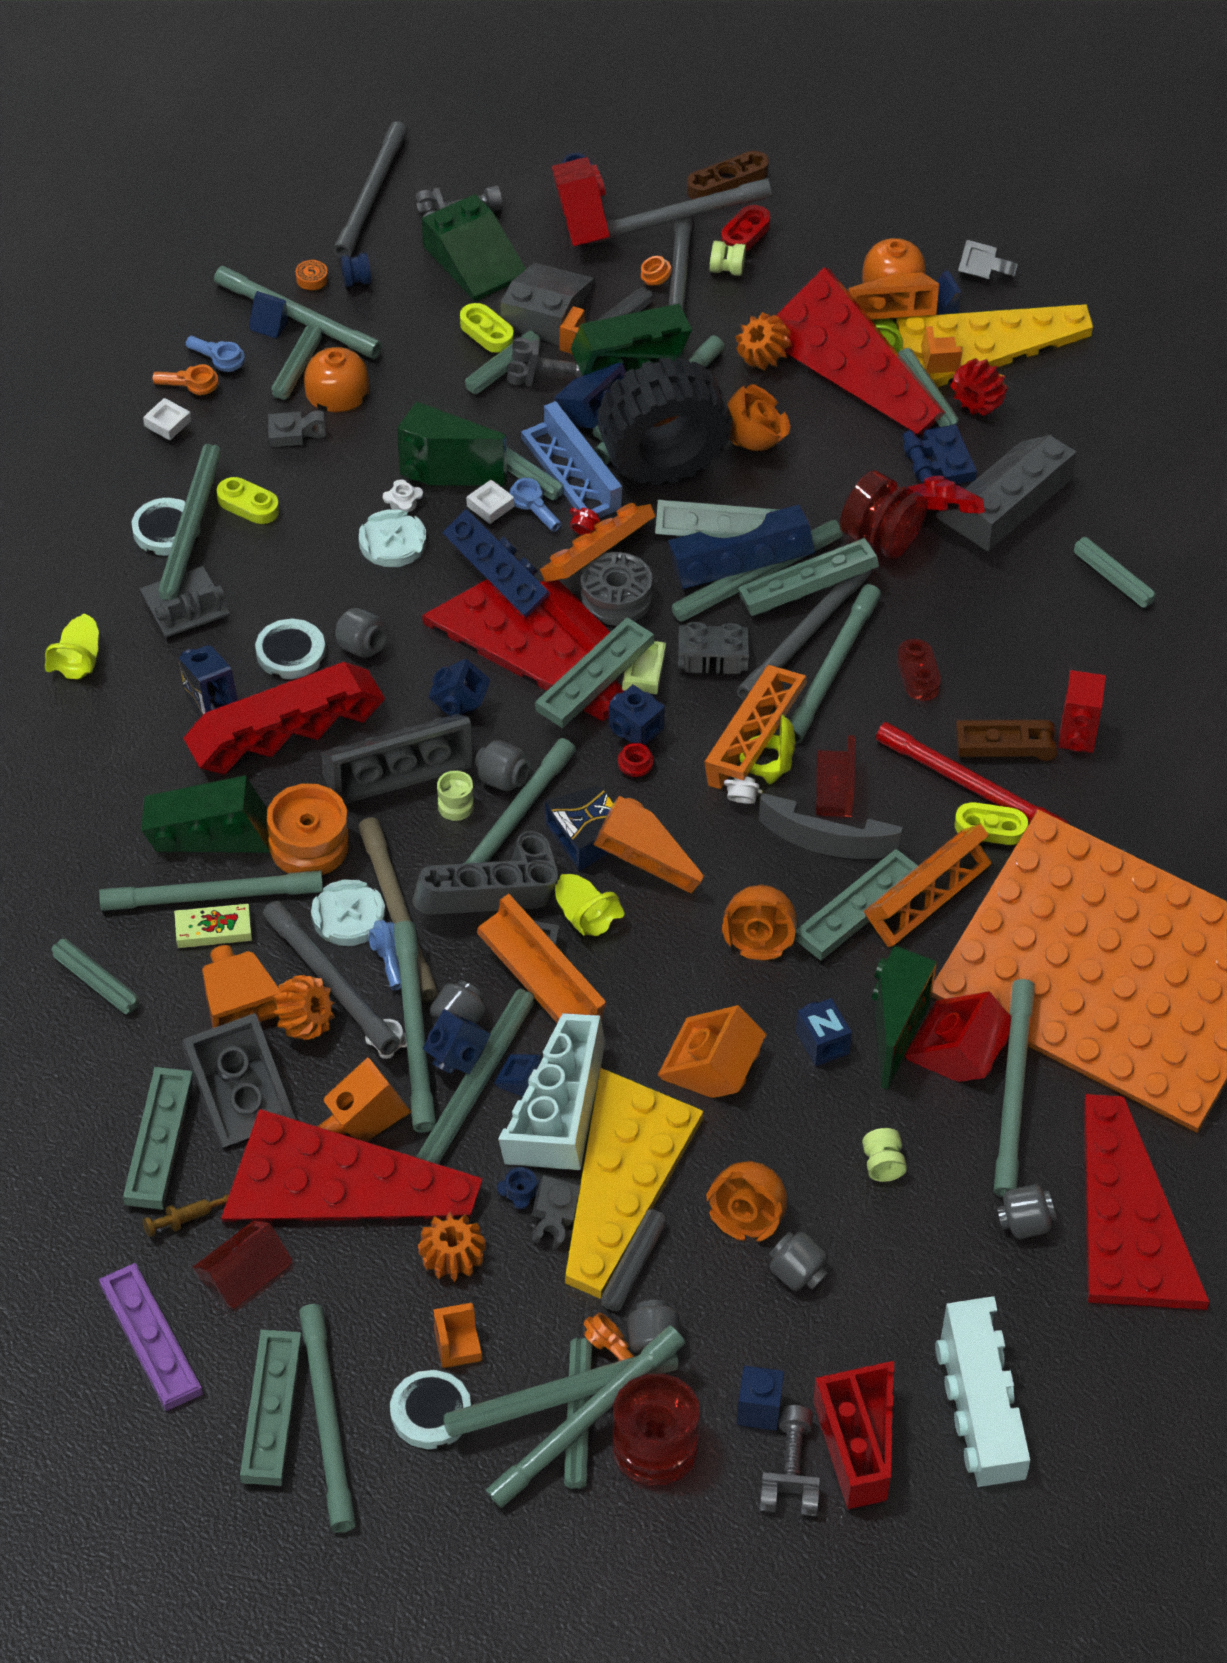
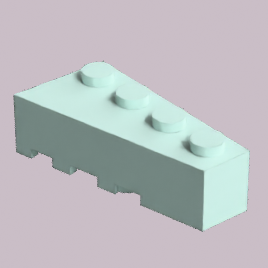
[498,1013,605,1170]

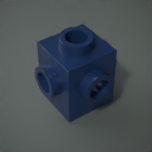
[428,658,491,716]
[608,685,665,745]
[423,1009,491,1075]

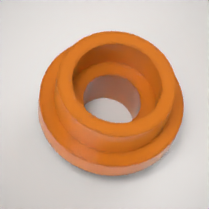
[641,256,672,286]

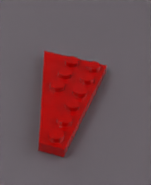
[776,267,946,435]
[422,579,624,721]
[1084,1094,1209,1310]
[221,1109,483,1222]

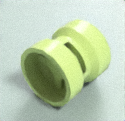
[710,241,746,276]
[437,771,474,821]
[862,1128,907,1182]

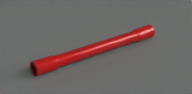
[876,722,1069,824]

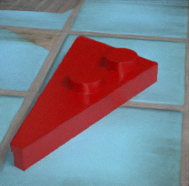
[884,476,985,514]

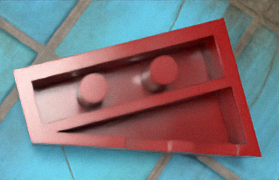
[551,157,610,246]
[813,1361,894,1509]

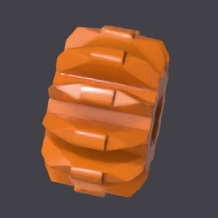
[735,312,792,370]
[272,975,335,1040]
[418,1211,486,1282]

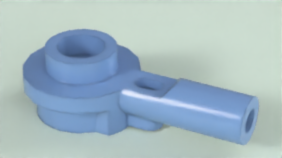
[186,335,245,372]
[509,478,562,532]
[368,920,401,990]

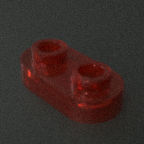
[897,639,941,701]

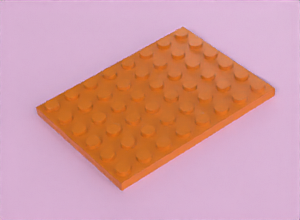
[932,810,1227,1133]

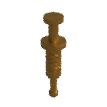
[143,1194,229,1237]

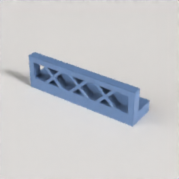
[521,401,622,518]

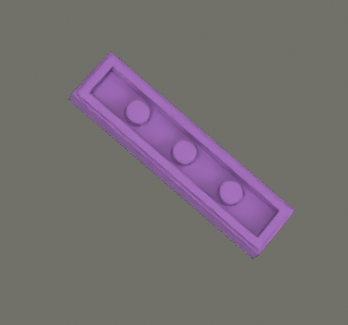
[99,1263,203,1411]

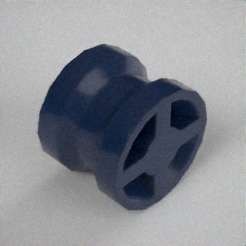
[340,253,371,288]

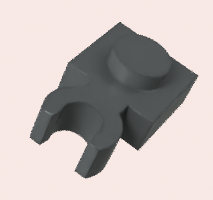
[532,1175,580,1249]

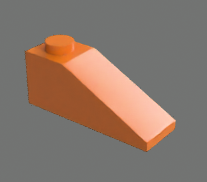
[849,272,939,319]
[593,796,704,894]

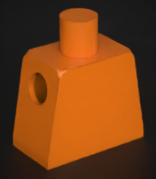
[202,945,279,1028]
[317,1057,411,1142]

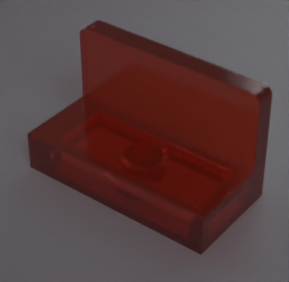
[816,735,855,817]
[193,1220,292,1308]

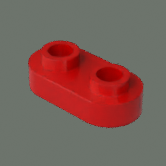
[721,205,770,252]

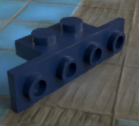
[442,509,551,618]

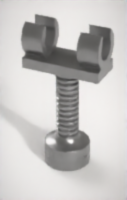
[415,185,503,217]
[507,338,584,387]
[760,1405,820,1516]

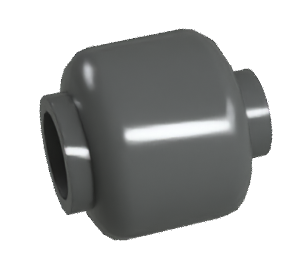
[335,608,387,658]
[475,740,531,792]
[430,980,486,1027]
[997,1184,1058,1240]
[768,1231,828,1291]
[627,1300,681,1354]

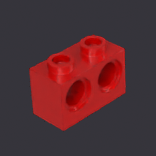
[1058,670,1106,753]

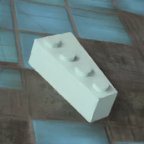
[935,1296,1030,1487]

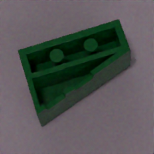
[570,303,692,375]
[141,775,270,853]

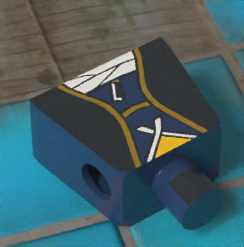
[178,645,238,718]
[545,786,631,871]

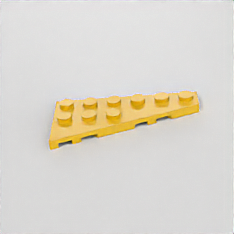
[896,304,1093,387]
[565,1068,704,1299]

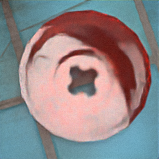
[839,470,928,560]
[613,1373,700,1485]

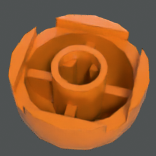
[862,238,926,283]
[304,347,370,412]
[727,384,790,452]
[722,885,797,961]
[706,1161,787,1241]

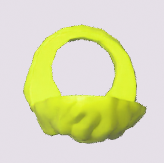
[45,614,99,680]
[739,715,796,784]
[555,874,625,936]

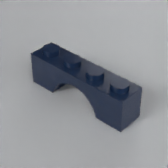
[668,505,815,589]

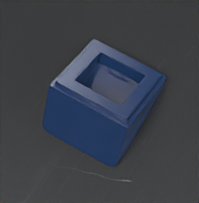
[936,271,961,315]
[249,291,288,338]
[494,1054,543,1097]

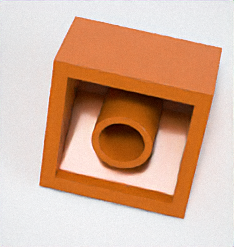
[658,1005,767,1098]

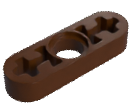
[687,151,769,200]

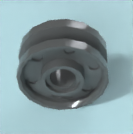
[580,552,653,626]

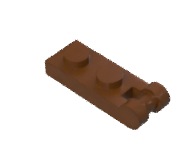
[955,720,1057,761]

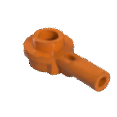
[153,364,219,395]
[584,1312,635,1361]

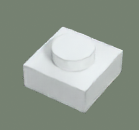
[143,398,191,440]
[467,480,514,524]

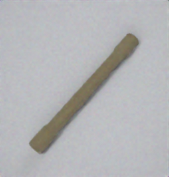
[358,818,438,1003]

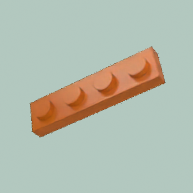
[540,503,655,582]

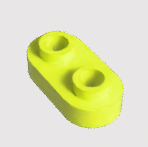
[460,303,513,353]
[216,477,279,524]
[954,802,1028,845]

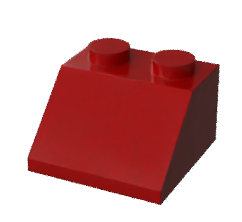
[904,991,1011,1082]

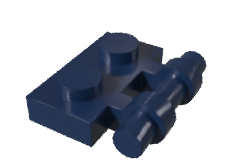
[902,424,977,484]

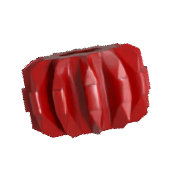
[950,358,1009,416]

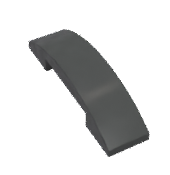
[759,793,903,859]

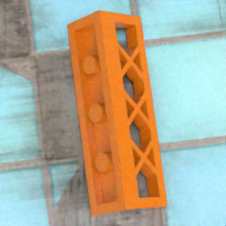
[704,665,807,789]
[863,824,992,947]
[477,893,606,1023]

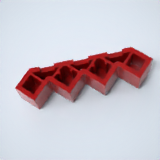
[183,662,385,775]

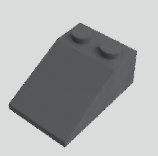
[501,262,594,345]
[182,1013,296,1148]

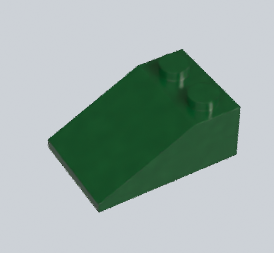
[422,194,526,301]
[397,401,507,486]
[872,945,937,1090]

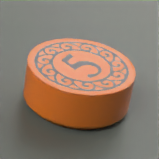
[295,260,328,290]

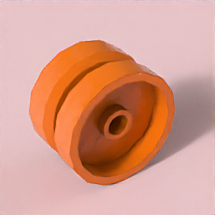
[267,784,349,876]

